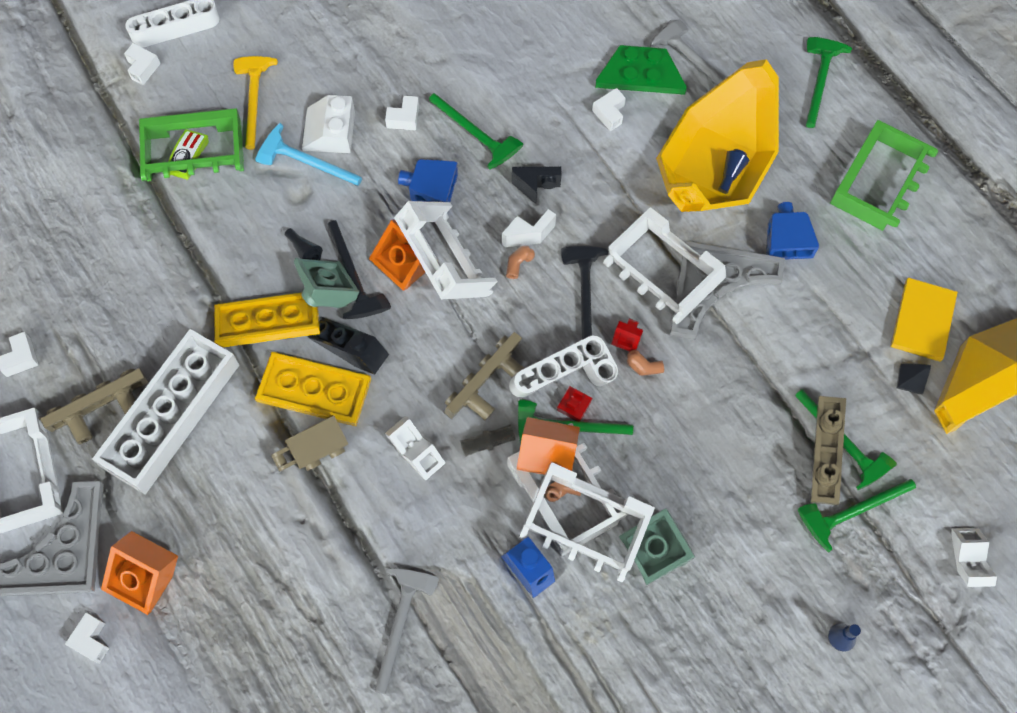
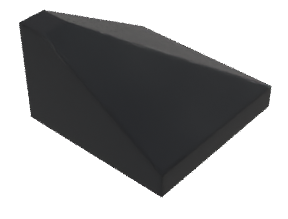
[896,364,931,395]

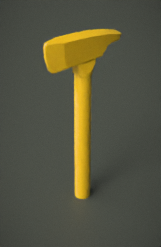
[233,56,278,150]

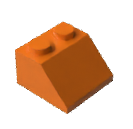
[101,531,178,615]

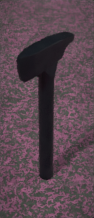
[328,220,391,319]
[561,246,609,351]

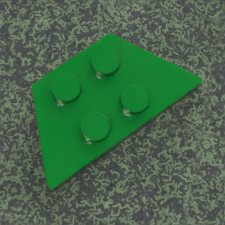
[595,45,687,95]

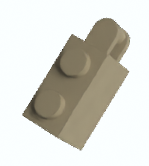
[271,416,348,472]

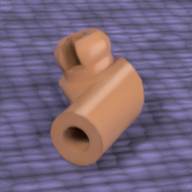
[506,246,535,279]
[627,350,664,376]
[544,481,581,502]

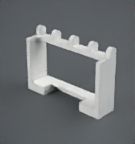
[394,201,498,299]
[603,207,726,324]
[0,408,64,534]
[507,423,629,556]
[519,462,655,582]

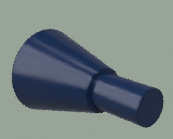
[718,149,750,194]
[828,623,861,652]

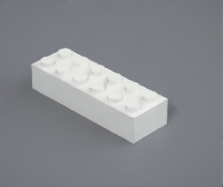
[92,329,239,495]

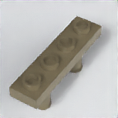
[444,332,525,421]
[40,368,149,445]
[810,396,846,506]

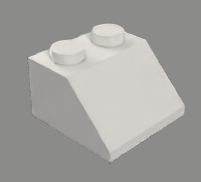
[302,95,355,153]

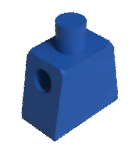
[398,159,458,202]
[766,202,819,260]
[502,537,555,599]

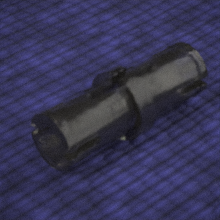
[460,424,516,457]

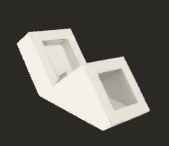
[502,209,556,247]
[385,416,445,480]
[951,528,997,587]

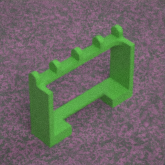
[139,108,244,181]
[830,120,938,231]

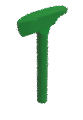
[806,37,852,128]
[429,93,523,170]
[795,389,897,490]
[518,399,634,445]
[798,479,916,552]

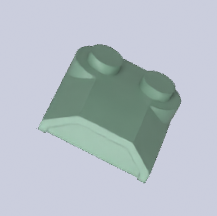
[294,258,359,308]
[619,508,695,585]

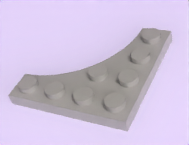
[670,241,785,340]
[0,481,103,596]

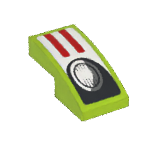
[168,129,209,180]

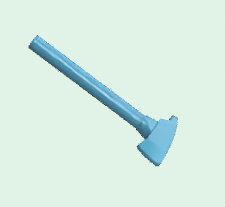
[255,123,362,186]

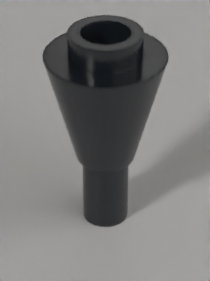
[285,228,323,260]

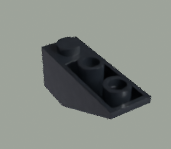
[308,317,389,375]

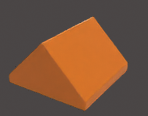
[369,219,425,291]
[517,417,580,475]

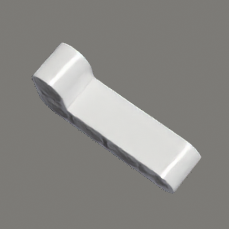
[125,0,220,48]
[509,336,618,397]

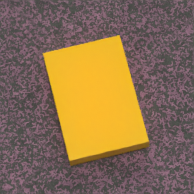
[890,278,958,362]

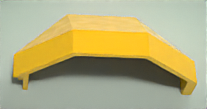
[656,59,779,212]
[934,318,1017,434]

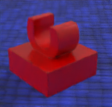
[611,318,644,352]
[557,386,593,421]

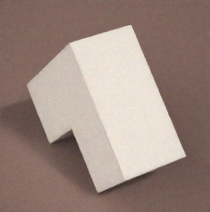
[124,43,160,85]
[592,88,626,131]
[385,96,419,130]
[0,332,38,377]
[65,613,110,664]

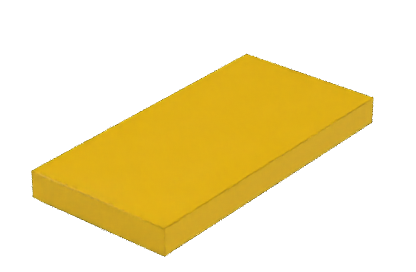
[214,292,320,348]
[255,352,372,427]

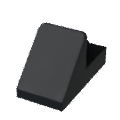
[512,166,562,204]

